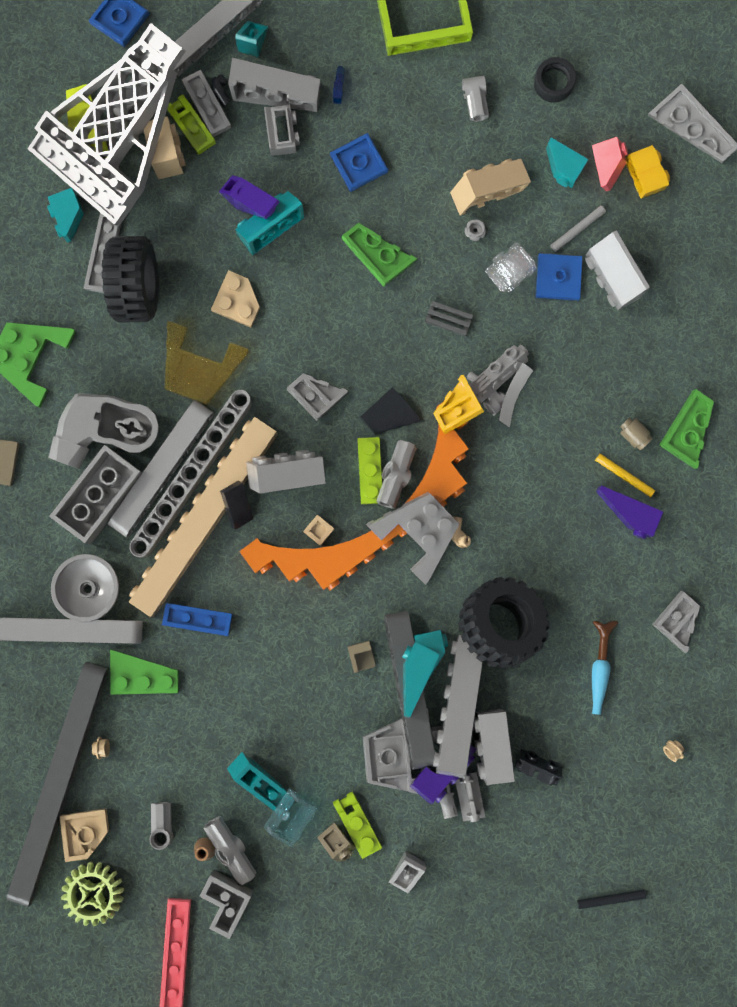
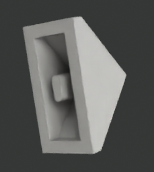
[388,851,426,893]

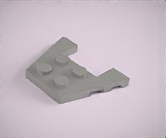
[366,492,459,585]
[363,708,430,794]

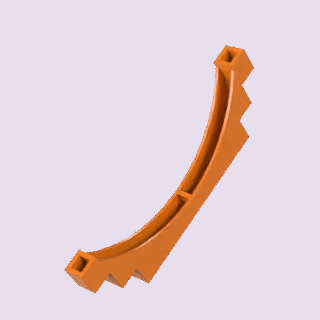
[239,401,469,590]

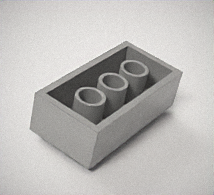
[49,445,142,545]

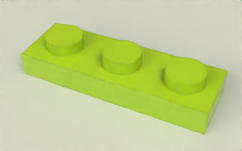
[357,437,382,505]

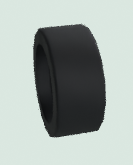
[534,57,576,102]

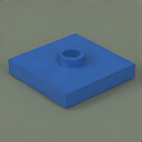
[89,0,150,48]
[330,133,388,192]
[536,253,582,301]

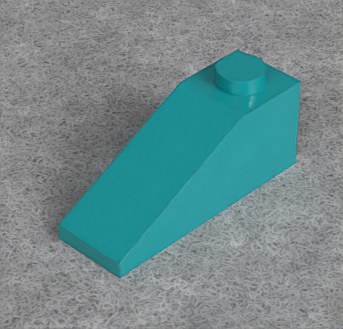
[402,642,440,718]
[227,752,296,816]

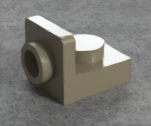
[317,823,356,862]

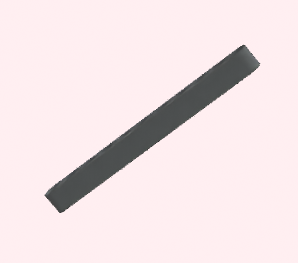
[7,662,108,907]

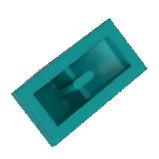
[235,21,268,58]

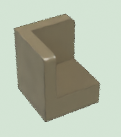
[348,641,375,673]

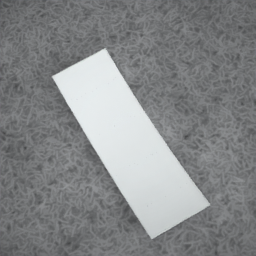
[499,363,533,427]

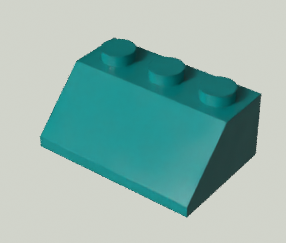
[235,191,304,256]

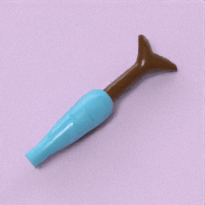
[592,620,618,715]

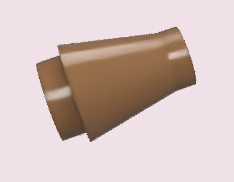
[194,837,216,861]

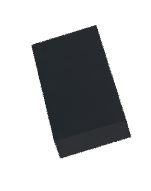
[220,480,253,530]

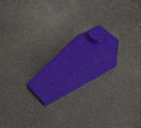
[596,485,663,539]

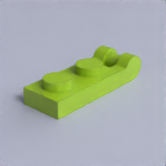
[167,94,216,155]
[333,791,382,859]

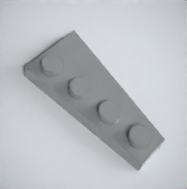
[648,84,737,163]

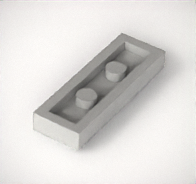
[182,70,231,137]

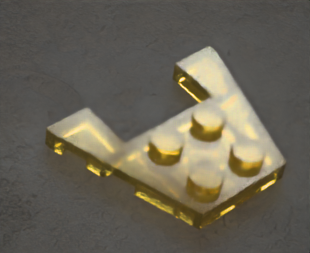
[165,321,249,405]

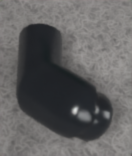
[212,74,231,107]

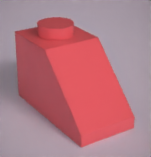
[592,137,628,191]

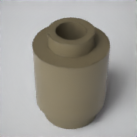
[620,418,653,450]

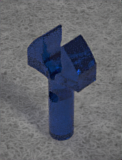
[333,66,345,104]

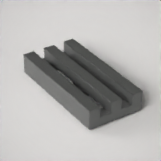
[425,301,473,337]

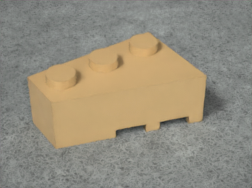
[450,159,531,215]

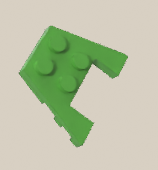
[0,323,76,408]

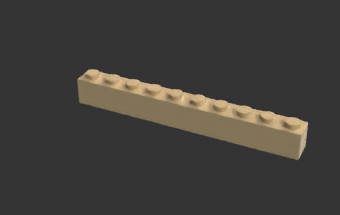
[129,417,278,617]

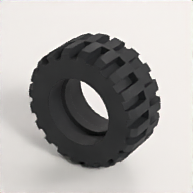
[102,236,159,323]
[458,577,550,668]

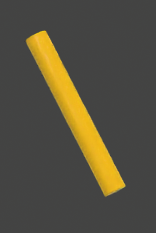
[595,454,655,497]

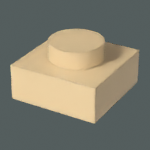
[303,515,334,546]

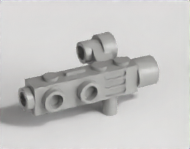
[467,345,529,416]

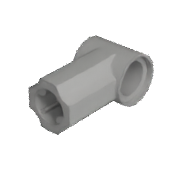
[462,75,489,122]
[149,802,174,850]

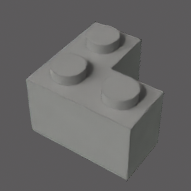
[199,870,253,939]

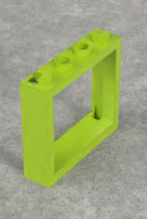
[377,0,473,56]

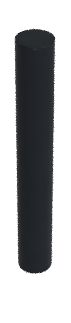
[577,889,646,909]

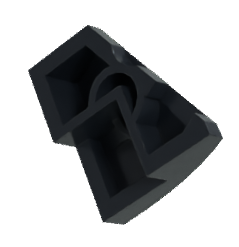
[360,387,421,435]

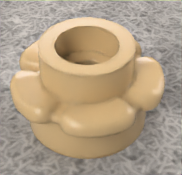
[92,737,110,760]
[663,740,684,762]

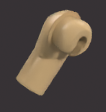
[451,517,471,548]

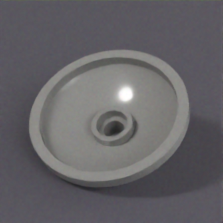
[51,554,119,622]

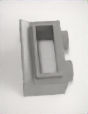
[264,105,300,156]

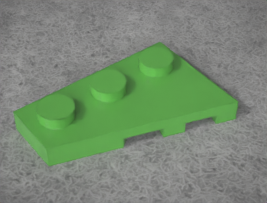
[342,223,417,287]
[659,389,714,469]
[110,649,179,695]

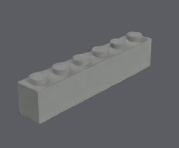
[433,635,482,778]

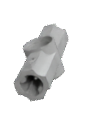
[376,440,416,509]
[203,816,257,885]

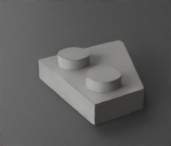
[287,373,348,421]
[652,591,700,653]

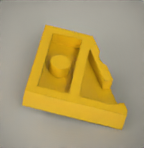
[433,375,484,434]

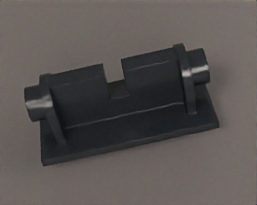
[514,749,562,786]

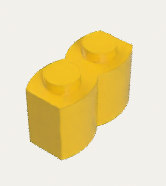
[626,145,670,199]

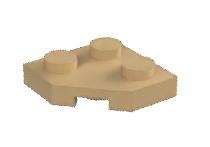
[211,270,260,328]
[60,808,109,862]

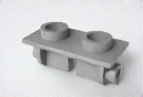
[456,772,485,822]

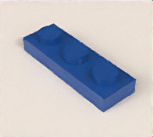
[162,603,233,636]

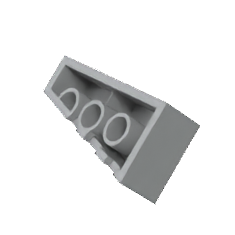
[228,58,321,112]

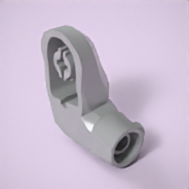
[48,393,158,469]

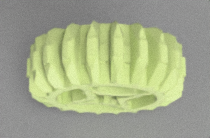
[61,862,124,926]

